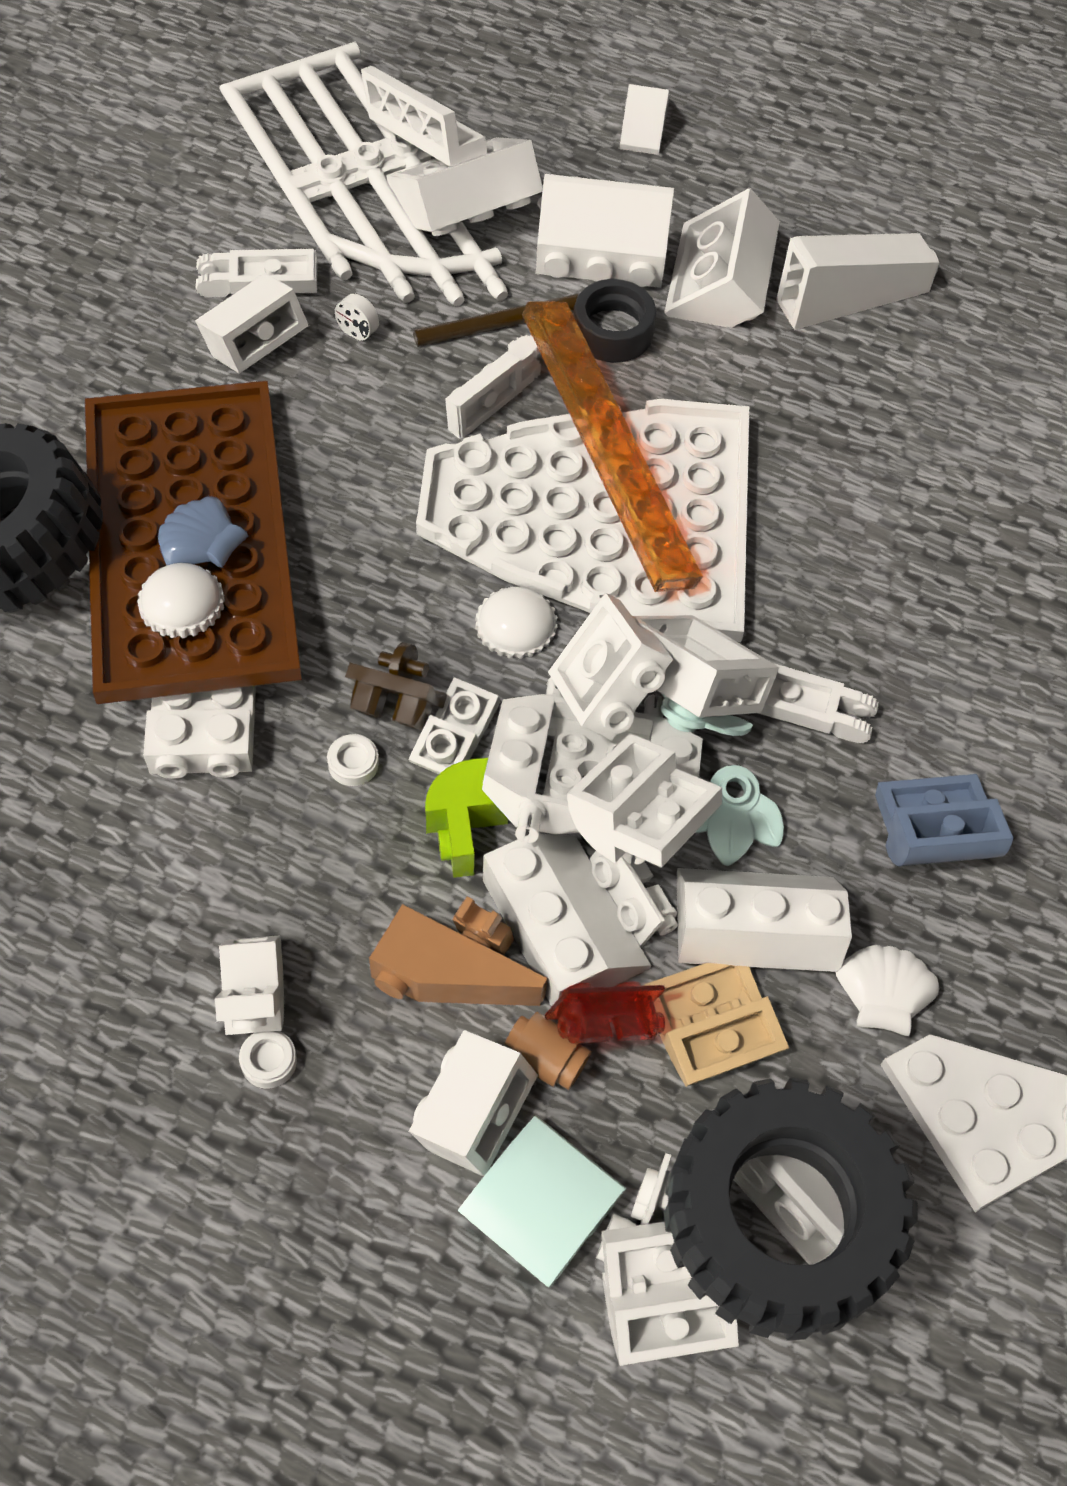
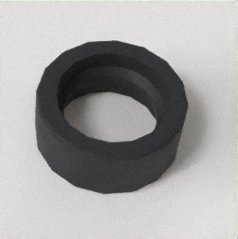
[572,279,657,363]

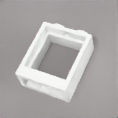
[632,615,780,717]

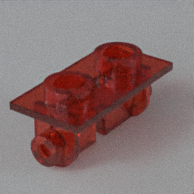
[544,981,666,1044]

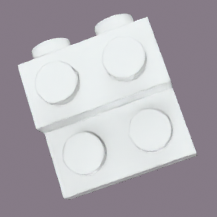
[548,593,673,740]
[143,686,256,779]

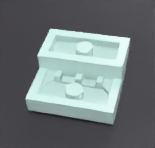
[458,1116,627,1288]

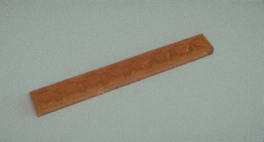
[522,301,703,592]

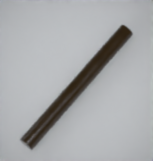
[413,293,579,347]

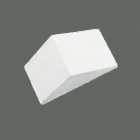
[619,84,670,155]

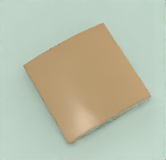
[640,963,789,1087]

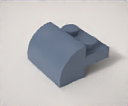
[875,774,1013,866]

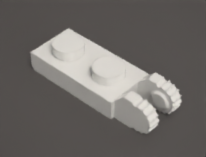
[196,249,317,298]
[445,335,541,439]
[759,663,879,744]

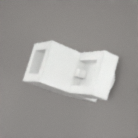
[215,935,284,1035]

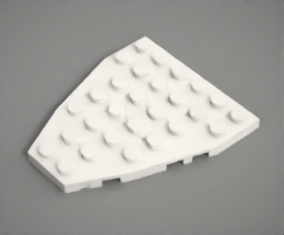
[416,399,749,642]

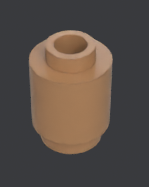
[505,1012,592,1090]

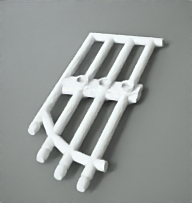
[219,42,508,307]

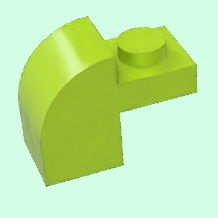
[425,758,508,878]

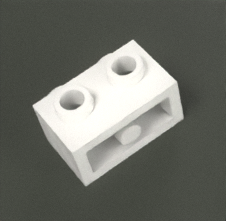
[195,273,309,374]
[409,1030,538,1176]

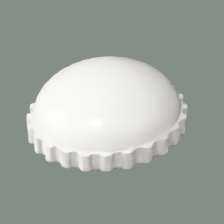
[137,563,225,638]
[475,587,557,659]

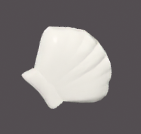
[836,945,939,1036]

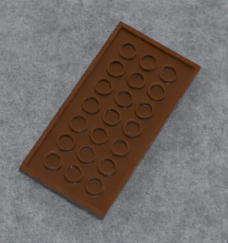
[85,380,302,704]

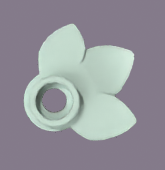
[661,694,753,736]
[695,765,784,866]

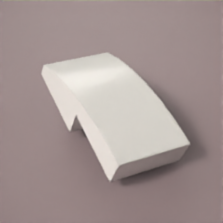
[408,677,500,774]

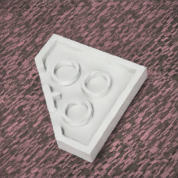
[881,1035,1067,1212]

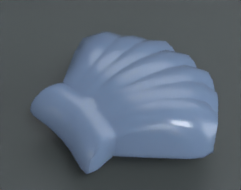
[158,496,248,567]

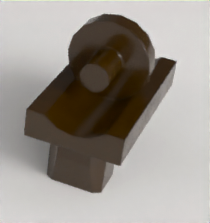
[345,642,447,730]

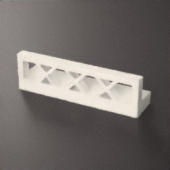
[361,66,487,167]

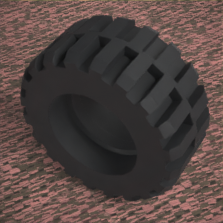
[0,423,103,613]
[664,1078,918,1340]

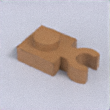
[452,896,514,956]

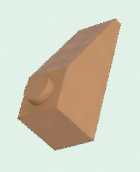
[369,904,547,1006]

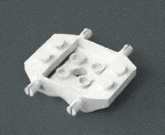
[482,677,703,864]

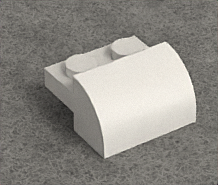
[567,733,722,868]
[601,1221,739,1366]

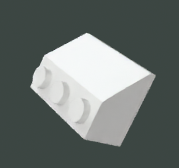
[386,137,543,236]
[536,174,674,288]
[664,188,780,328]
[483,834,651,1014]
[677,868,852,972]
[733,1155,844,1265]

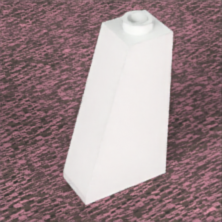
[776,233,939,330]

